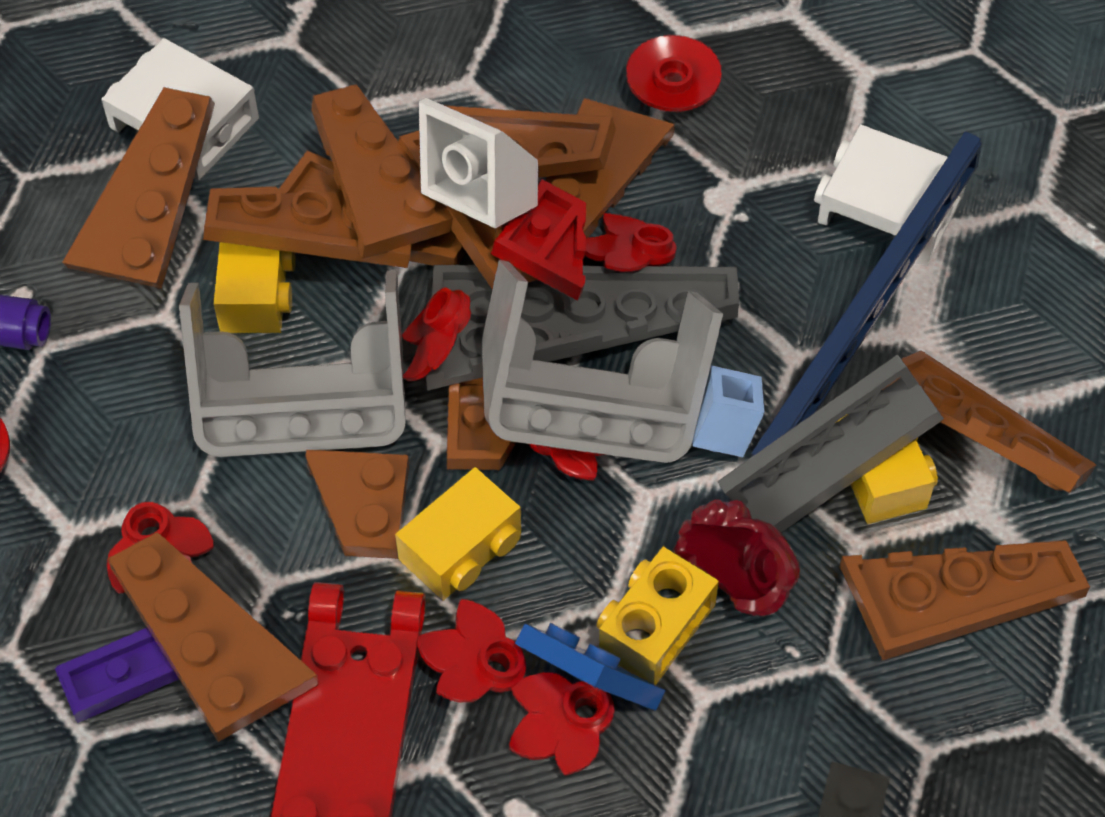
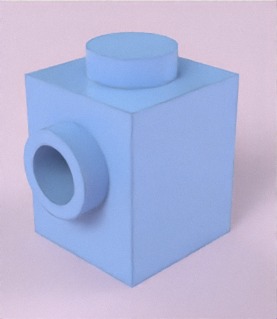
[692,365,765,457]

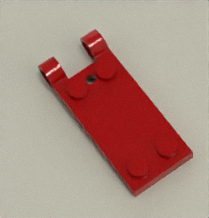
[271,582,426,817]

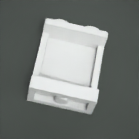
[102,38,259,180]
[814,124,966,267]

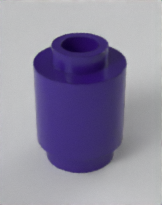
[0,295,51,350]

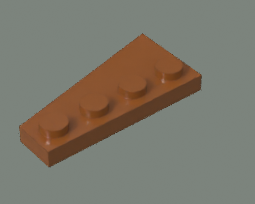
[108,532,318,742]
[840,540,1090,661]

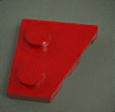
[491,179,586,301]

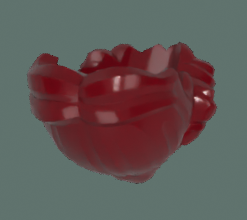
[672,499,800,616]

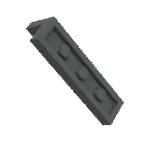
[717,354,944,532]

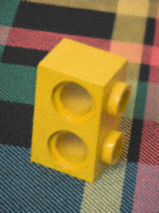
[596,547,719,685]

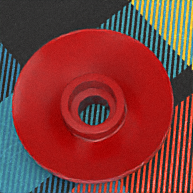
[626,35,722,112]

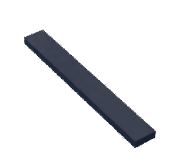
[752,131,982,457]

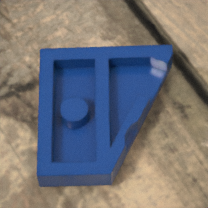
[515,623,666,711]

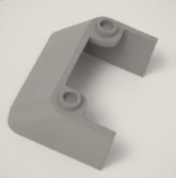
[482,260,723,463]
[179,270,406,457]

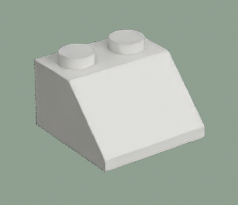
[419,98,538,228]

